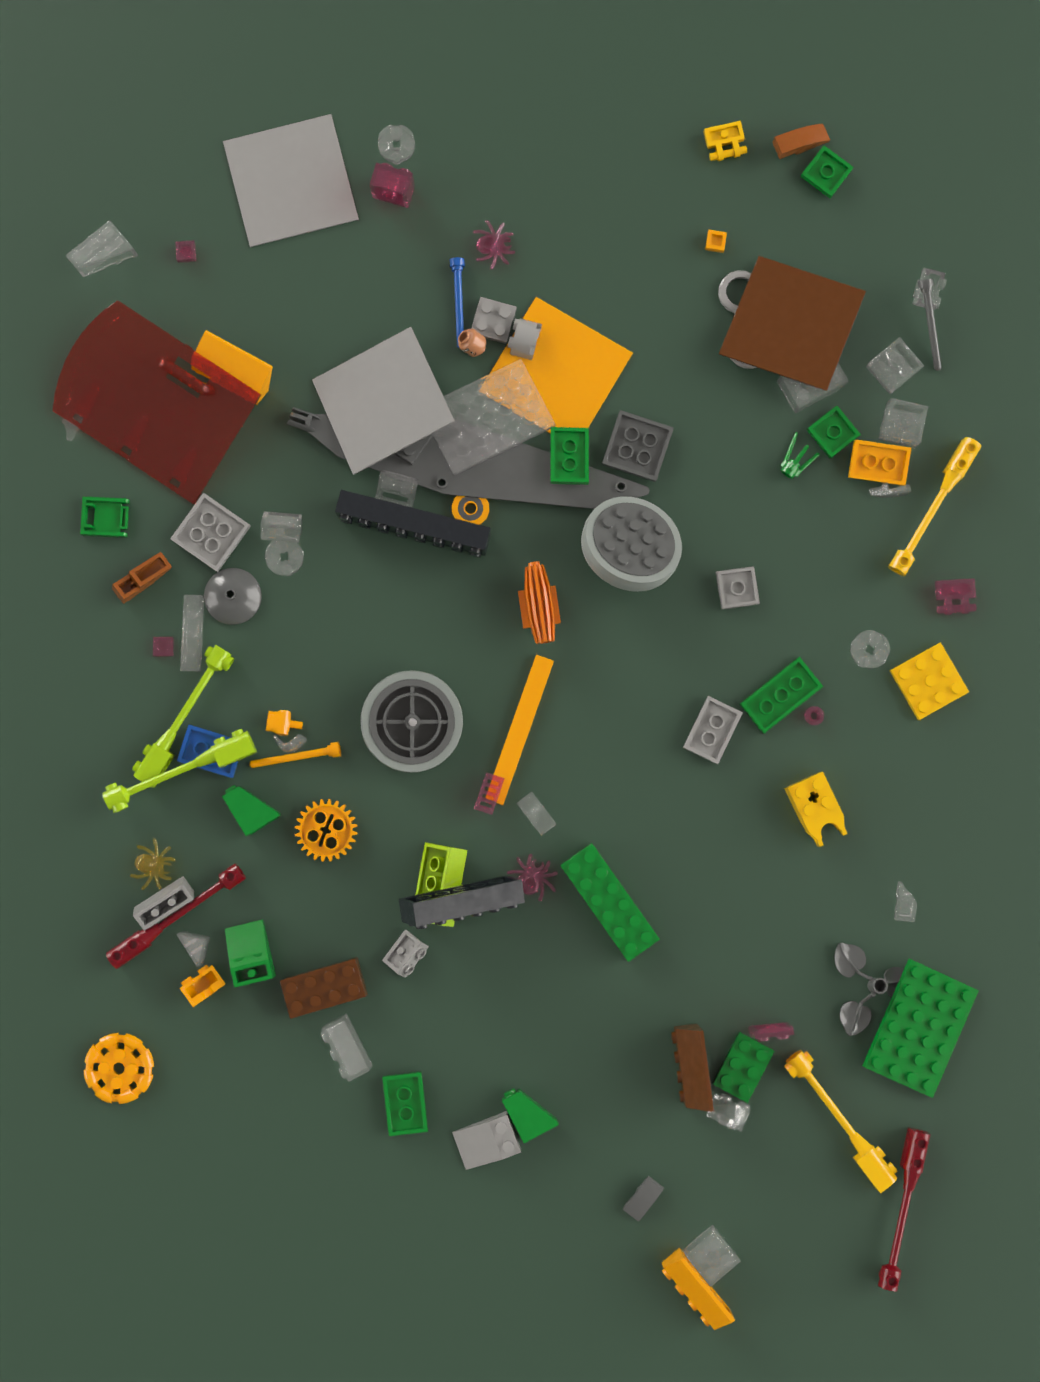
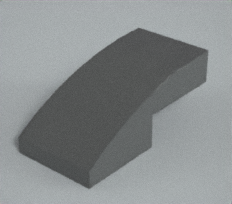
[623,1176,664,1222]

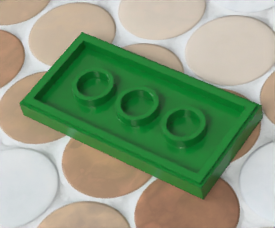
[739,657,824,734]

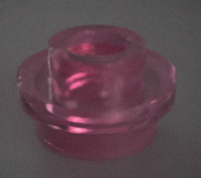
[805,706,824,725]

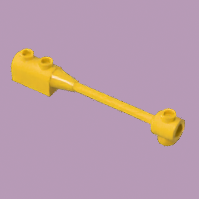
[888,437,982,576]
[784,1050,898,1193]

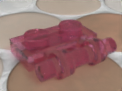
[935,578,977,615]

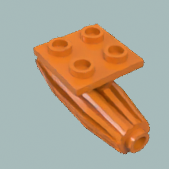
[518,561,561,644]

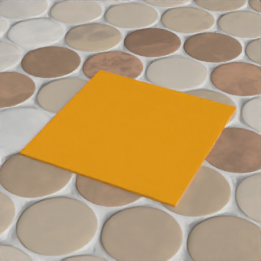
[479,297,633,433]

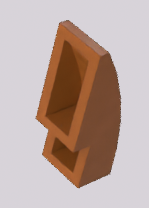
[773,123,830,159]
[112,552,172,604]

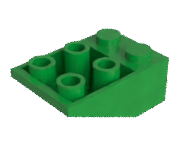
[225,919,276,988]

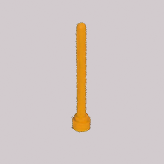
[249,742,341,768]

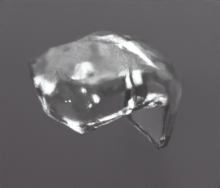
[273,734,307,753]

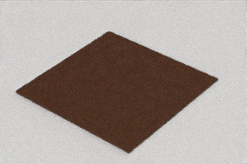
[719,256,866,391]

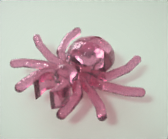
[473,220,515,270]
[507,854,558,901]

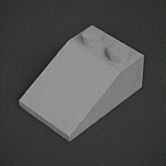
[452,1111,521,1170]

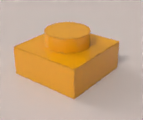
[705,230,727,253]

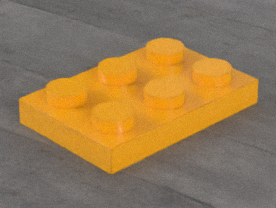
[848,439,911,486]

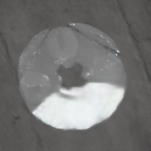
[378,125,415,165]
[265,538,304,576]
[850,630,890,669]

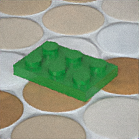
[550,427,589,485]
[712,1032,775,1103]
[382,1071,428,1136]

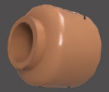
[458,329,486,357]

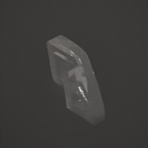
[869,483,911,498]
[894,881,917,922]

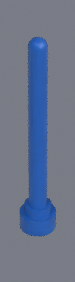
[450,257,465,349]

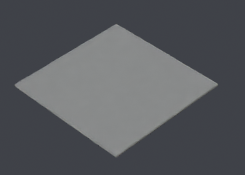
[223,114,359,247]
[312,327,455,475]

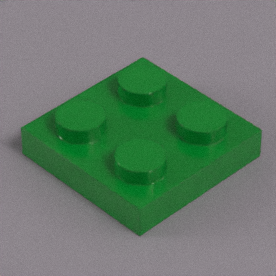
[800,145,854,198]
[807,406,861,459]

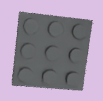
[602,410,674,482]

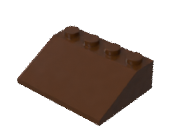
[671,1024,714,1112]

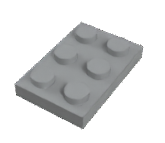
[683,696,743,764]

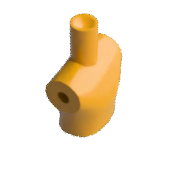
[266,710,303,736]

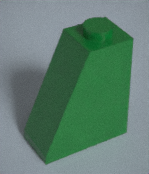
[222,785,282,836]
[502,1088,559,1143]

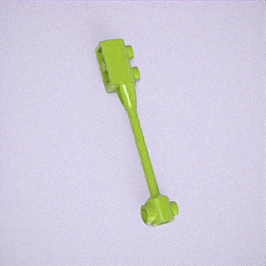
[132,645,234,788]
[102,729,257,813]

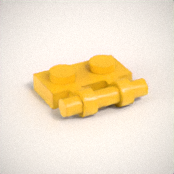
[703,121,747,161]

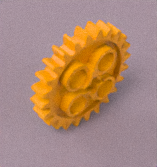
[295,799,358,862]

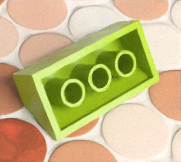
[415,842,467,927]

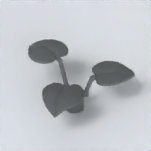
[834,943,904,1036]

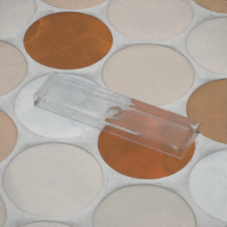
[180,595,204,672]

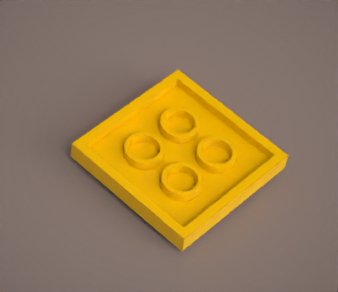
[890,642,969,720]

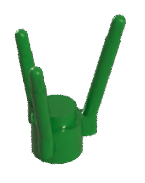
[780,432,820,479]

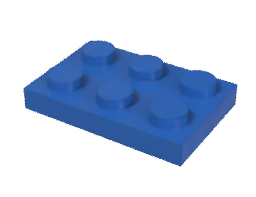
[177,724,238,778]

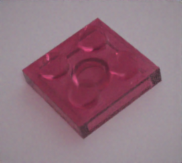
[749,1022,794,1041]

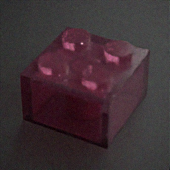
[370,163,415,208]

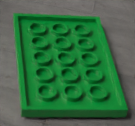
[862,959,979,1098]

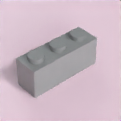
[133,876,194,931]

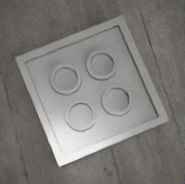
[170,493,251,572]

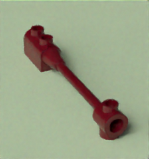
[106,863,246,969]
[878,1127,931,1292]

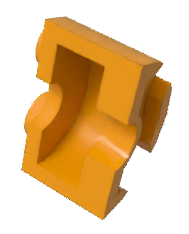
[180,965,225,1007]

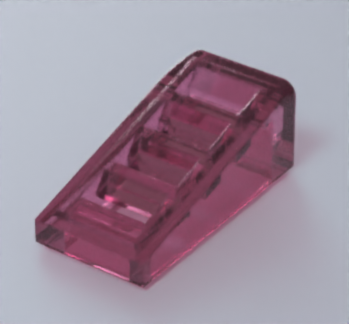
[474,772,505,815]

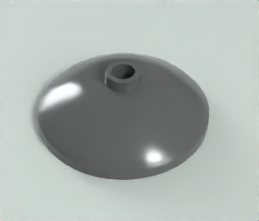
[204,568,262,625]

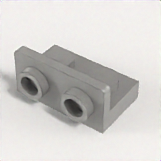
[382,929,429,977]

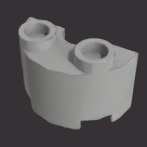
[508,318,542,360]

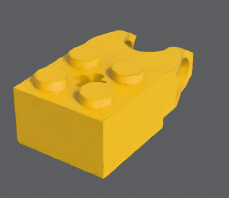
[784,772,847,847]

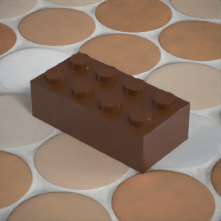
[280,957,368,1019]

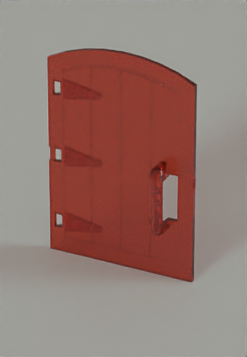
[53,300,261,504]

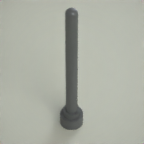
[917,278,942,371]

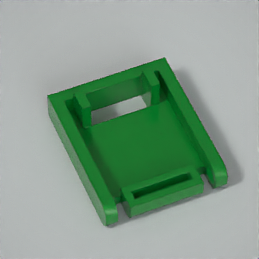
[80,497,130,538]

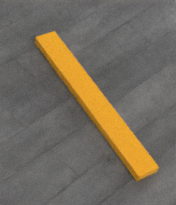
[485,655,554,805]

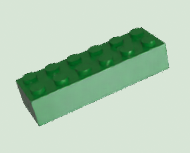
[560,843,660,962]

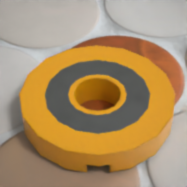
[452,496,489,525]

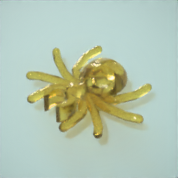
[130,838,176,890]

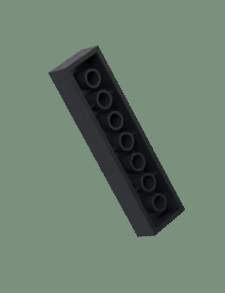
[335,490,491,558]

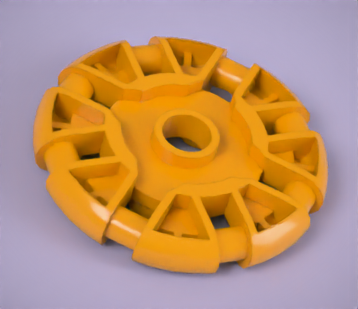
[83,1033,154,1104]

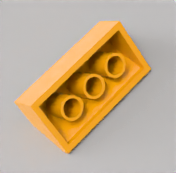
[191,330,273,405]
[662,1247,735,1330]

